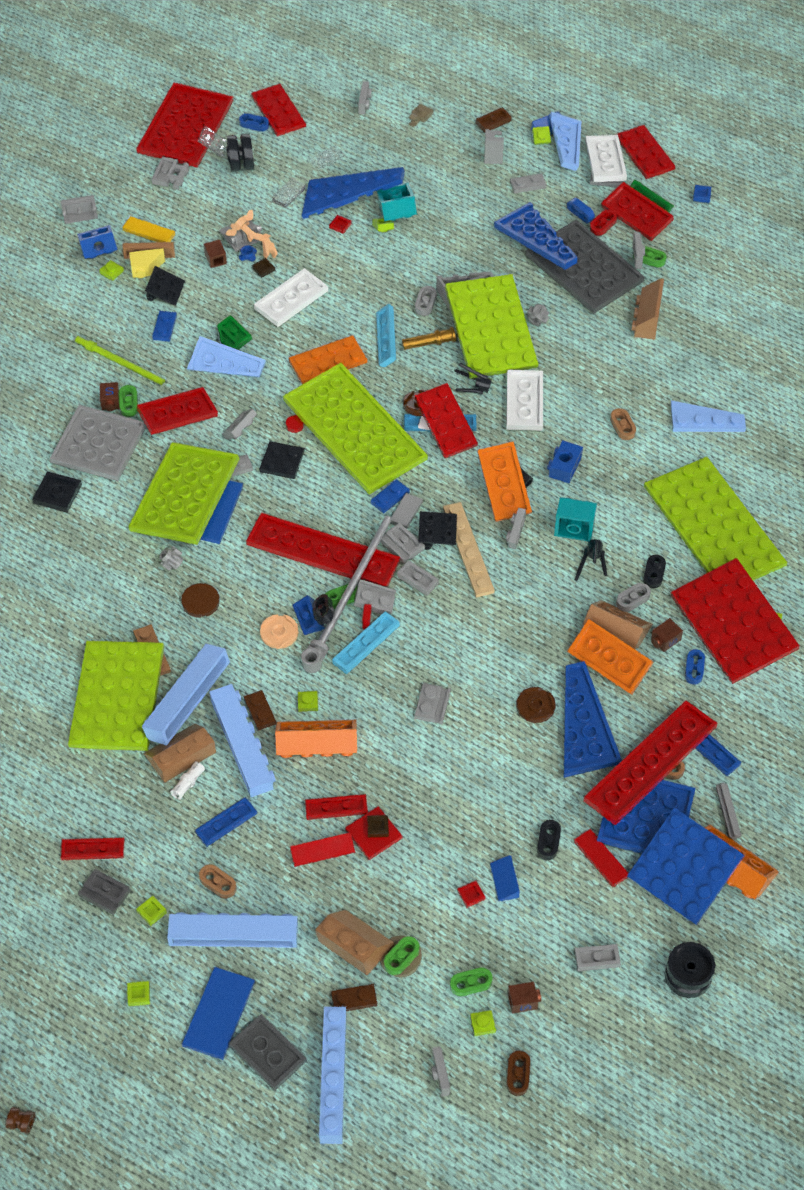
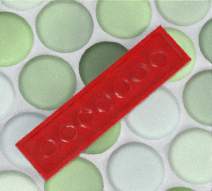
[246,513,400,588]
[583,700,718,825]

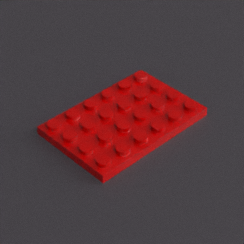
[136,82,234,168]
[671,558,800,684]

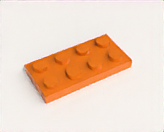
[289,335,367,384]
[477,441,532,522]
[567,619,654,694]

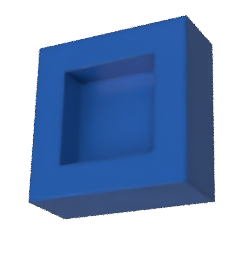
[693,185,712,203]

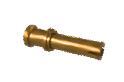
[402,327,456,350]

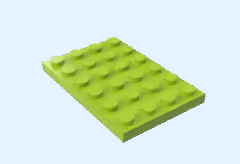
[445,274,539,379]
[128,442,239,545]
[68,641,164,751]

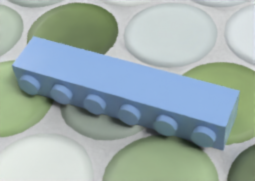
[142,643,230,746]
[209,684,276,797]
[167,912,298,948]
[319,1007,347,1144]

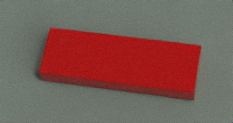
[305,794,368,820]
[574,829,629,888]
[290,832,355,867]
[61,837,125,860]

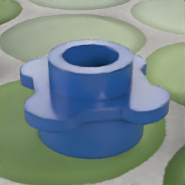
[239,245,257,261]

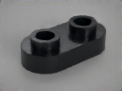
[643,555,666,588]
[312,594,334,625]
[537,820,561,860]

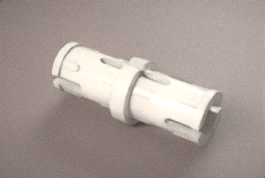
[170,762,205,800]

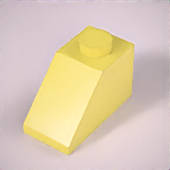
[129,248,165,278]

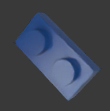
[152,311,177,342]
[371,479,410,514]

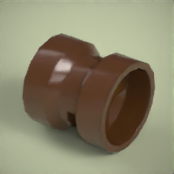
[6,1106,36,1134]

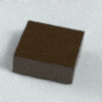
[252,258,276,278]
[367,815,389,838]

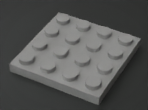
[50,405,146,481]

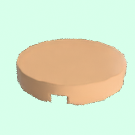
[260,614,299,649]

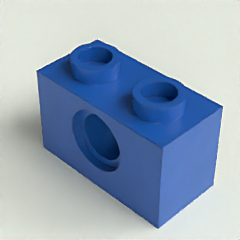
[77,225,118,259]
[547,440,583,484]

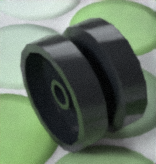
[226,133,254,172]
[665,942,716,998]

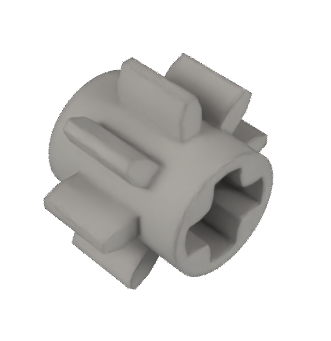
[527,304,549,326]
[159,546,183,571]

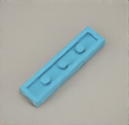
[376,304,396,367]
[332,611,400,674]

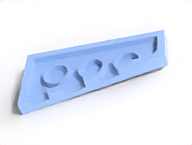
[549,112,582,171]
[187,336,266,377]
[671,400,746,432]

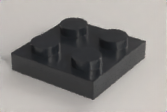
[259,441,305,479]
[32,471,82,513]

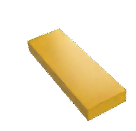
[122,216,175,242]

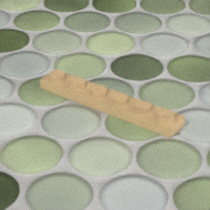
[443,502,495,598]

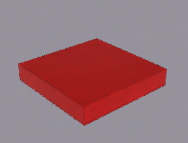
[345,806,403,860]

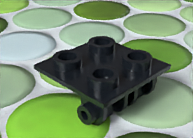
[145,266,185,305]
[418,511,457,550]

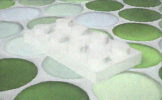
[585,135,627,182]
[254,268,328,327]
[507,370,543,431]

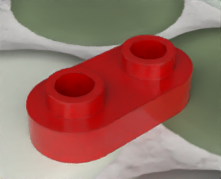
[590,210,617,236]

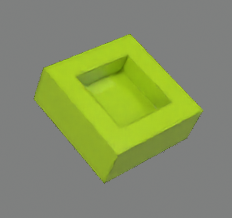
[532,126,551,145]
[372,218,394,232]
[99,260,124,281]
[298,691,318,712]
[136,896,167,926]
[127,981,150,1006]
[470,1010,496,1036]

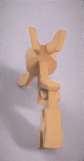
[225,210,278,258]

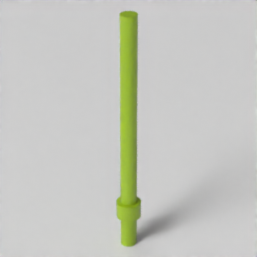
[75,336,165,385]

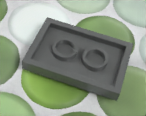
[229,1014,307,1091]

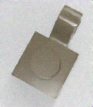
[409,104,434,127]

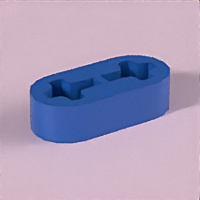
[239,113,269,132]
[567,198,595,224]
[685,649,705,685]

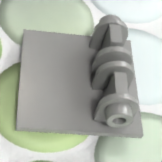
[219,220,262,252]

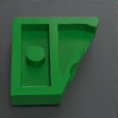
[217,315,252,350]

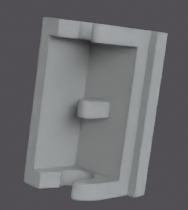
[484,129,504,164]
[60,195,98,224]

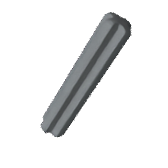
[716,783,741,840]

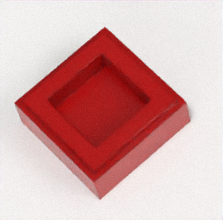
[329,215,352,234]
[362,604,372,630]
[457,880,486,908]

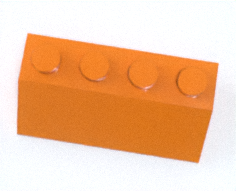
[275,720,357,758]
[704,825,779,899]

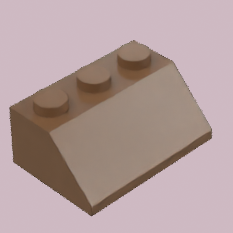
[632,278,664,340]
[583,600,653,649]
[144,723,216,783]
[315,910,395,975]

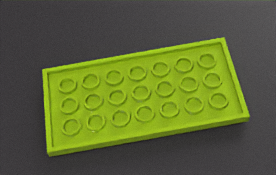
[283,363,428,495]
[644,456,788,581]

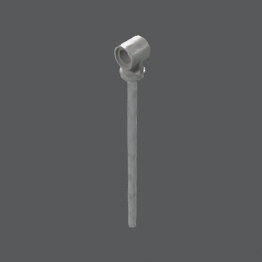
[301,516,392,673]

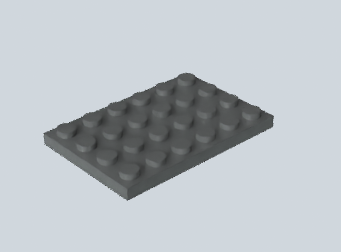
[525,220,645,314]

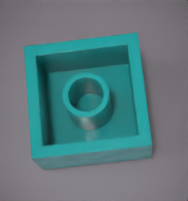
[377,182,417,221]
[554,497,597,542]

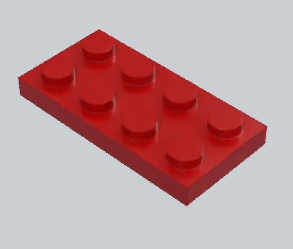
[251,84,306,136]
[615,125,676,179]
[601,182,674,241]
[414,383,478,458]
[137,387,218,435]

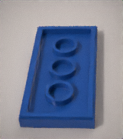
[200,480,243,544]
[182,967,255,1060]

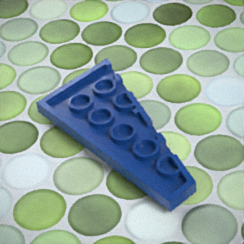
[302,167,405,219]
[494,202,577,270]
[564,661,622,778]

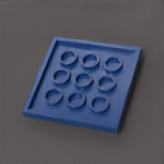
[597,780,696,854]
[627,807,745,925]

